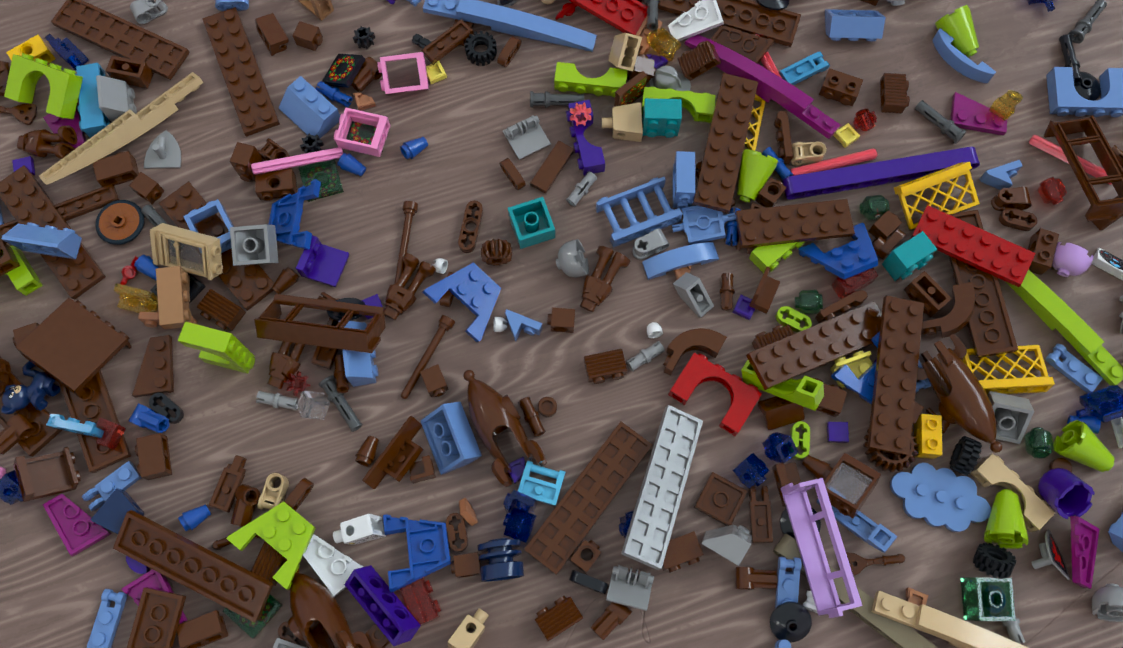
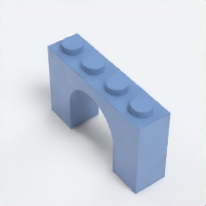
[1046,67,1123,117]

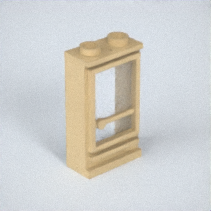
[150,223,223,280]

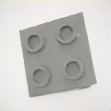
[502,115,551,160]
[606,565,654,611]

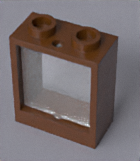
[817,453,881,519]

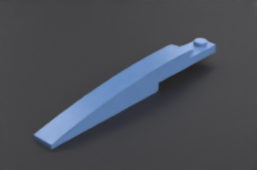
[423,0,597,52]

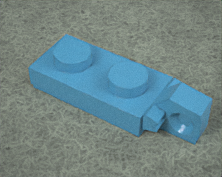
[46,414,104,438]

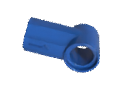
[128,403,170,433]

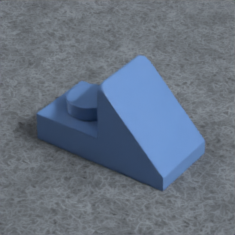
[980,160,1023,190]
[505,309,542,341]

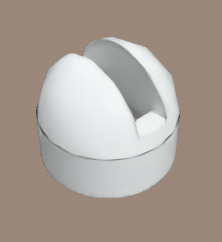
[432,258,448,274]
[493,317,507,332]
[646,322,663,339]

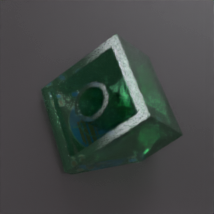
[960,577,1016,621]

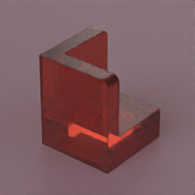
[96,417,126,450]

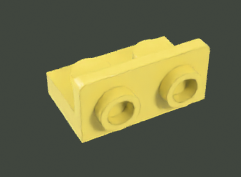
[830,350,873,389]

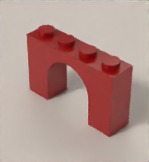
[668,352,762,437]

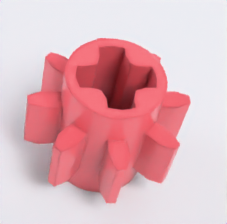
[570,102,592,126]

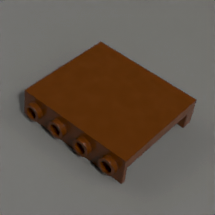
[15,298,132,398]

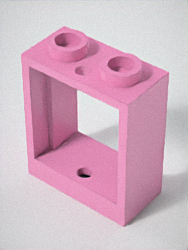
[377,52,429,95]
[334,108,390,157]

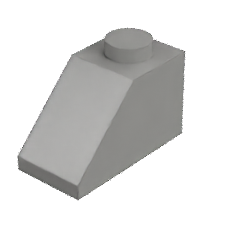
[673,272,714,318]

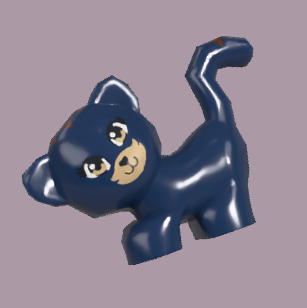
[1,361,61,414]

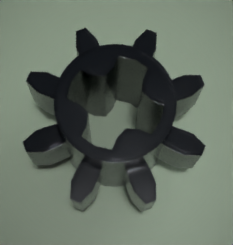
[353,26,375,49]
[300,133,324,154]

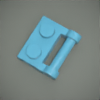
[517,460,566,506]

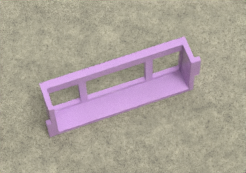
[781,478,862,618]

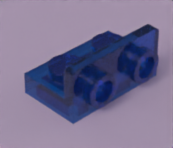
[44,34,89,71]
[503,489,537,515]

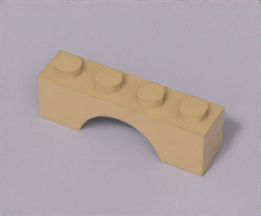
[971,453,1055,532]

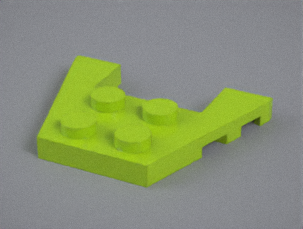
[226,501,316,590]

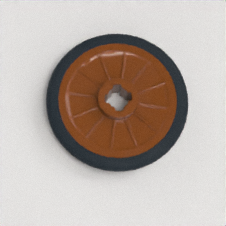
[95,200,145,245]

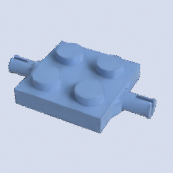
[672,205,736,245]

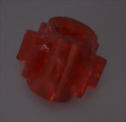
[853,109,877,131]
[284,371,310,396]

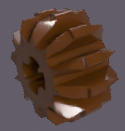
[481,239,512,266]

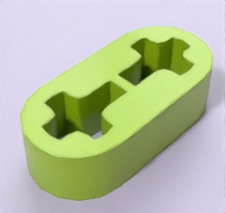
[776,306,812,333]
[790,421,810,460]

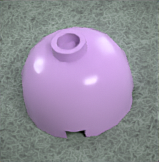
[1052,242,1094,277]

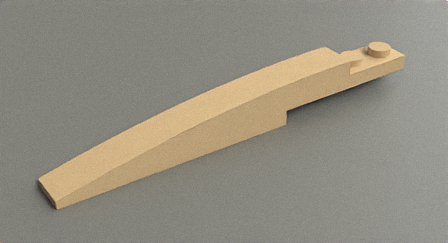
[39,72,203,185]
[872,591,1028,648]

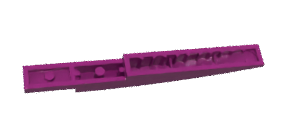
[684,34,841,139]

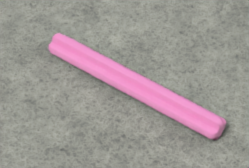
[251,147,343,175]

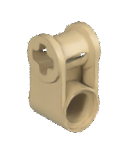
[791,142,827,166]
[258,473,289,510]

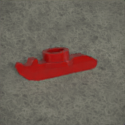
[555,3,577,20]
[119,256,138,289]

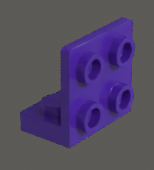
[296,235,349,287]

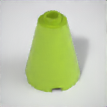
[935,5,979,58]
[737,149,778,203]
[1053,420,1114,472]
[984,489,1029,549]

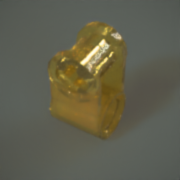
[647,28,681,61]
[989,90,1023,121]

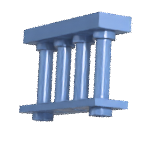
[596,177,683,247]

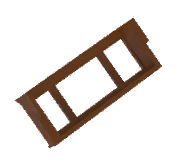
[1044,115,1123,222]
[254,294,386,353]

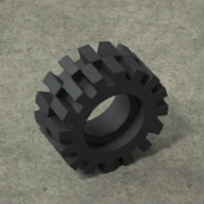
[465,31,497,66]
[950,436,982,475]
[973,543,1016,579]

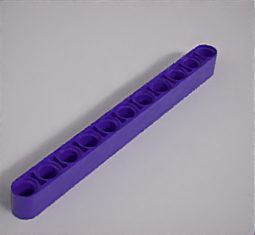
[782,147,980,200]

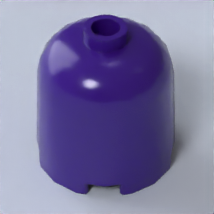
[1038,468,1095,519]

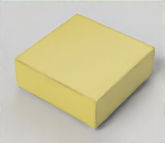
[426,61,447,84]
[833,123,860,148]

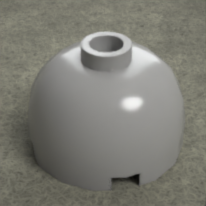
[556,239,589,278]
[1092,583,1123,622]

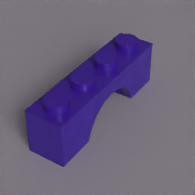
[566,100,605,176]

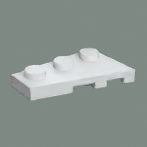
[668,0,724,43]
[303,535,363,597]

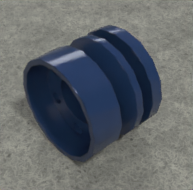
[477,538,524,582]

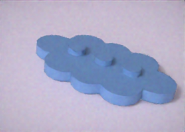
[890,463,991,532]

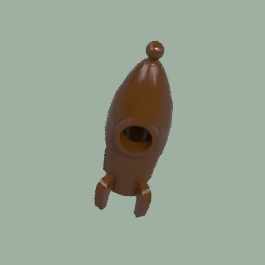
[917,334,1003,453]
[463,370,547,487]
[288,568,371,648]

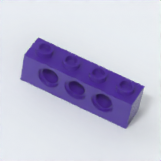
[344,565,421,646]

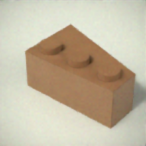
[156,266,191,330]

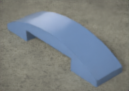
[932,28,996,83]
[642,242,719,280]
[817,487,898,553]

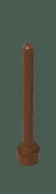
[394,201,418,284]
[401,315,455,399]

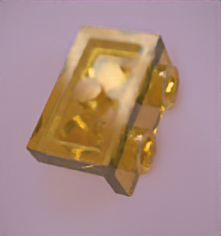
[113,283,158,313]

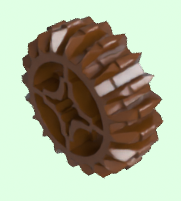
[863,429,919,473]

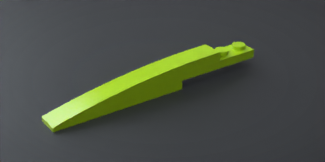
[1005,269,1123,387]

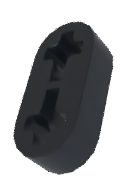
[149,393,184,424]
[569,570,609,595]

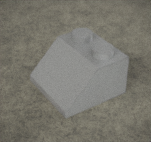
[96,75,137,122]
[230,224,279,266]
[988,391,1034,444]
[702,525,752,566]

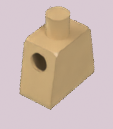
[609,33,642,71]
[601,102,643,142]
[448,608,489,648]

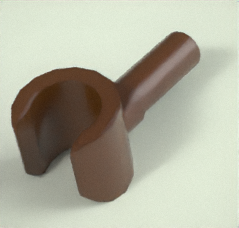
[926,407,950,434]

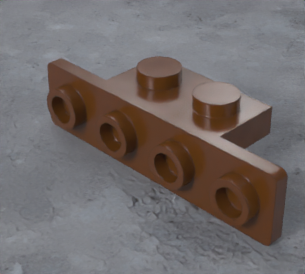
[362,416,424,489]

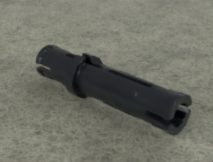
[1059,34,1082,84]

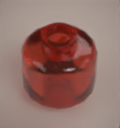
[1038,177,1067,205]

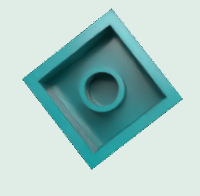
[642,98,682,138]
[508,197,555,249]
[882,231,937,281]

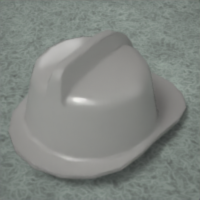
[649,66,691,91]

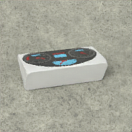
[1091,248,1123,281]

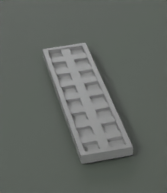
[621,405,703,570]

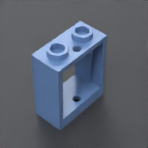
[673,151,695,210]
[183,199,234,253]

